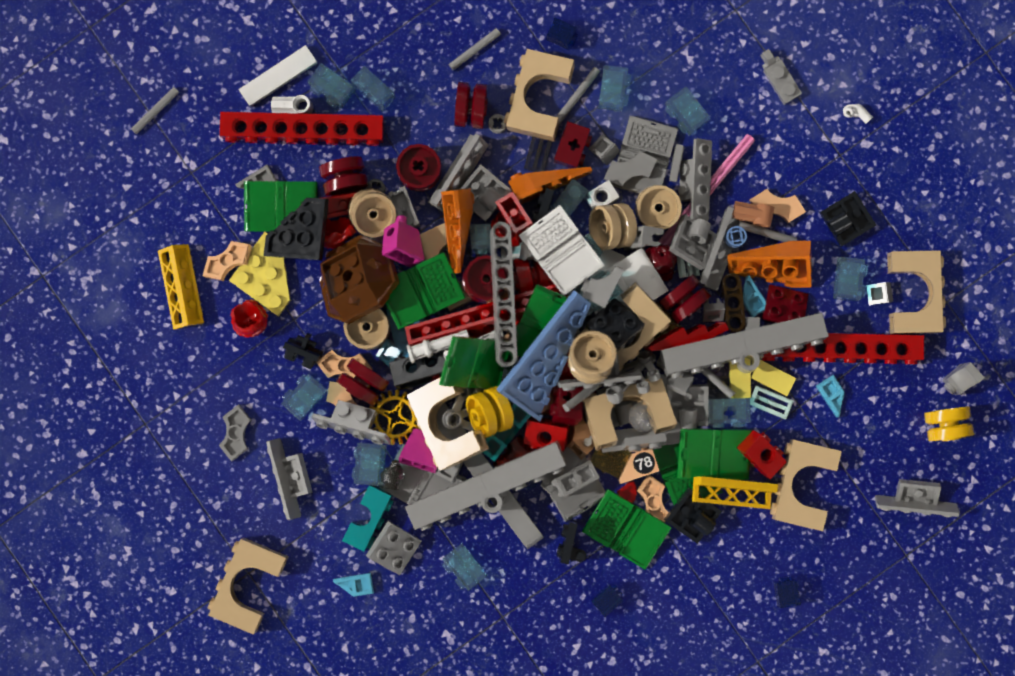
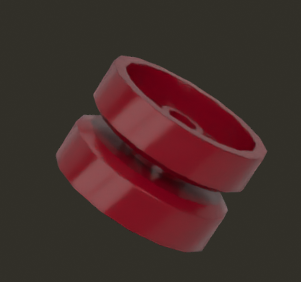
[454,82,488,129]
[396,144,442,192]
[319,156,369,196]
[462,255,507,304]
[659,274,711,324]
[336,357,390,406]

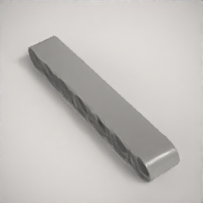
[490,222,517,367]

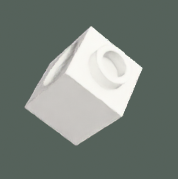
[586,180,619,210]

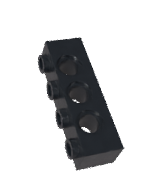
[389,349,449,391]

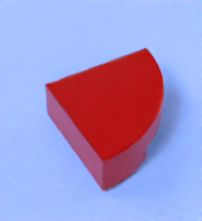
[616,480,637,503]

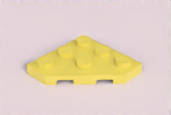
[229,232,291,317]

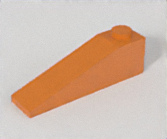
[508,167,592,204]
[441,188,474,273]
[727,241,812,288]

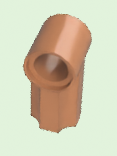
[732,201,775,228]

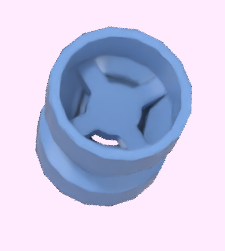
[724,226,747,248]

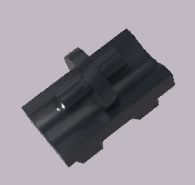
[283,333,324,369]

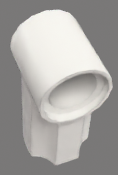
[271,95,314,114]

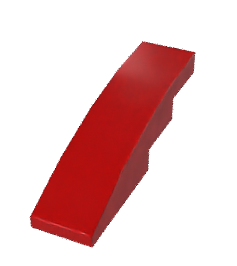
[643,321,729,351]

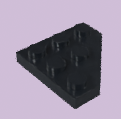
[264,198,329,261]

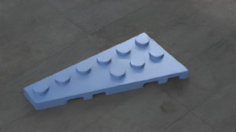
[496,291,591,422]

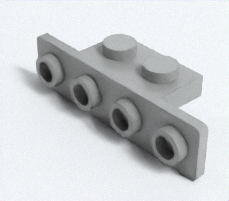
[678,138,712,221]
[557,354,642,391]
[312,400,391,445]
[602,423,681,453]
[266,438,312,520]
[875,479,960,517]

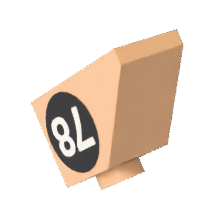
[618,448,659,484]

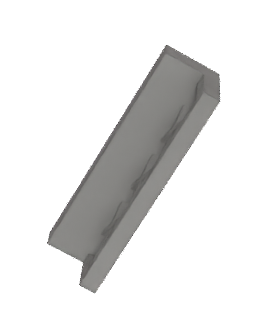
[428,134,489,211]
[699,206,740,292]

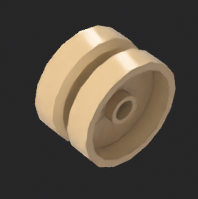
[635,185,682,229]
[347,188,396,238]
[589,203,637,251]
[343,309,391,350]
[568,331,616,384]

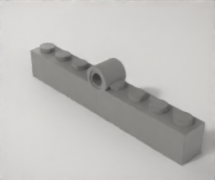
[660,313,828,379]
[405,441,567,531]

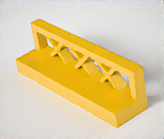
[158,244,204,330]
[692,476,778,509]

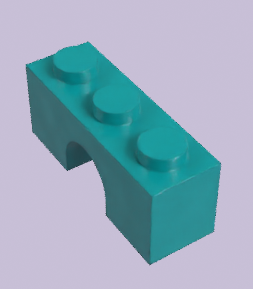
[483,404,531,461]
[342,485,394,551]

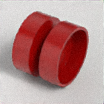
[512,258,554,294]

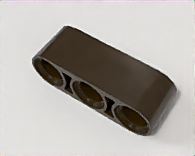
[721,273,745,333]

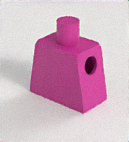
[382,215,425,267]
[398,429,437,473]

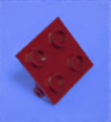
[762,284,809,323]

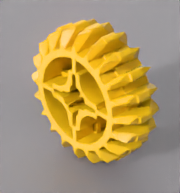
[369,390,420,445]

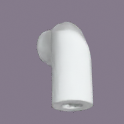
[843,104,873,124]

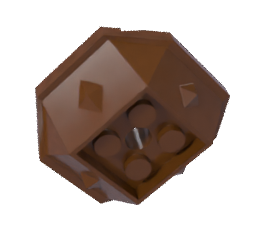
[319,235,399,324]

